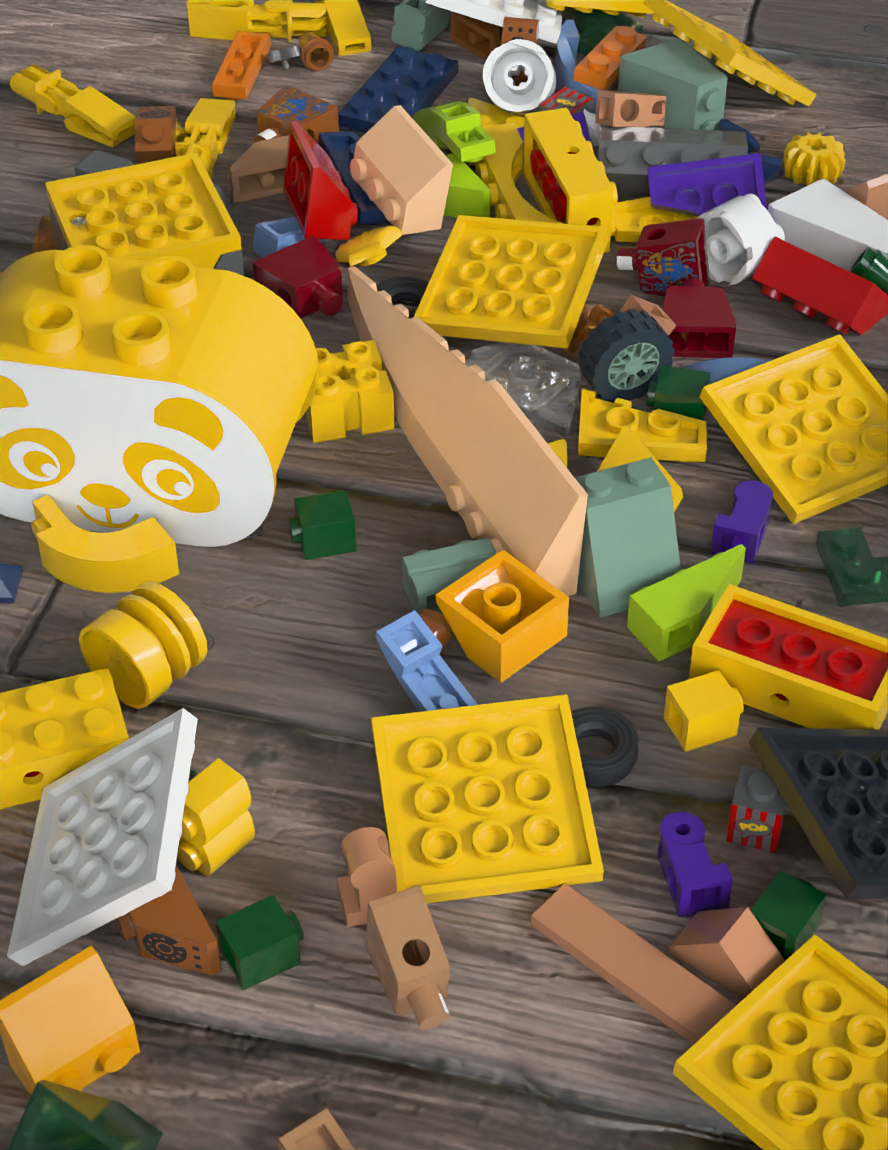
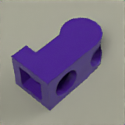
[710,480,773,564]
[658,812,733,917]

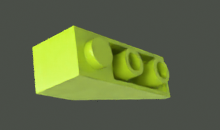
[627,544,746,661]

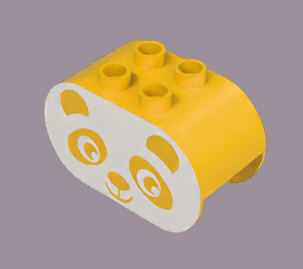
[0,245,319,547]

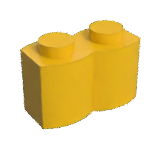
[177,758,255,878]

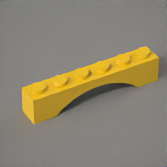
[469,122,561,223]

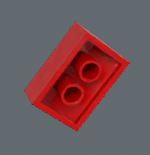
[283,121,357,240]
[752,236,888,335]

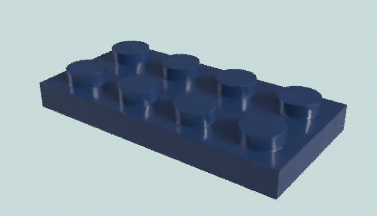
[338,47,458,133]

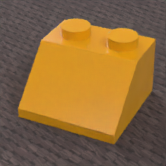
[436,550,569,683]
[0,945,140,1113]

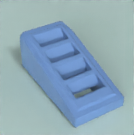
[253,216,328,258]

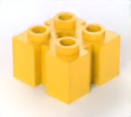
[306,340,395,443]

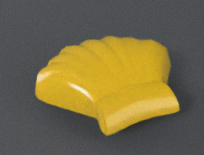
[335,226,403,267]

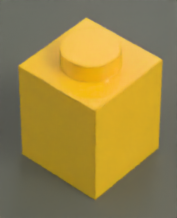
[664,670,744,752]

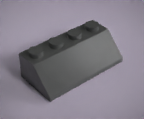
[598,125,748,196]

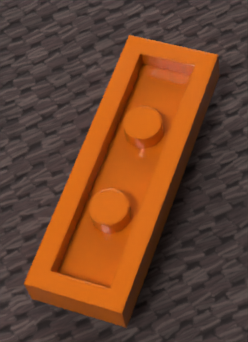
[573,25,647,90]
[212,31,271,100]

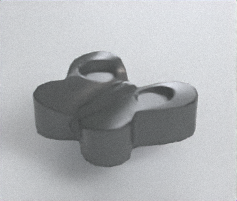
[267,45,301,70]

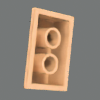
[350,105,453,235]

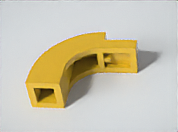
[31,495,179,593]

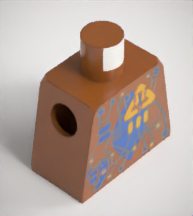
[254,85,339,144]

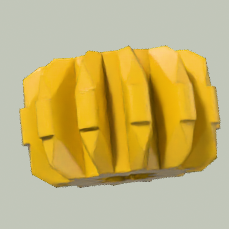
[783,132,846,186]

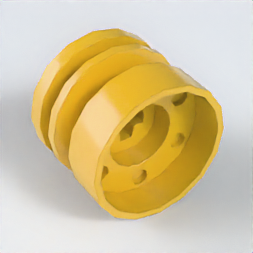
[79,581,208,709]

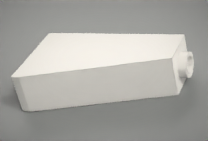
[768,178,888,271]

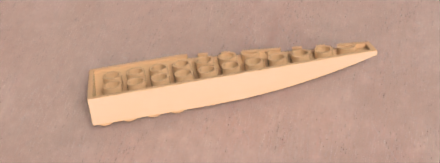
[348,266,588,596]

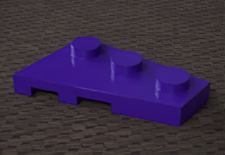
[647,153,767,217]

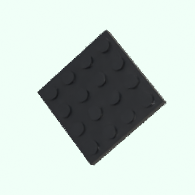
[749,727,888,900]

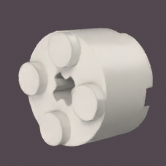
[483,39,556,116]
[697,193,785,285]

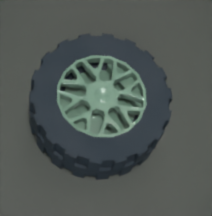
[578,310,674,403]

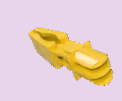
[186,0,328,43]
[315,0,371,56]
[9,64,136,148]
[175,98,236,178]

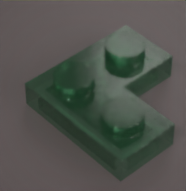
[571,9,643,56]
[816,527,888,607]

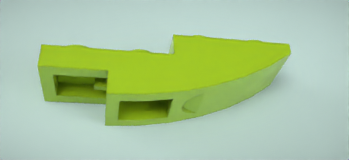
[413,101,496,162]

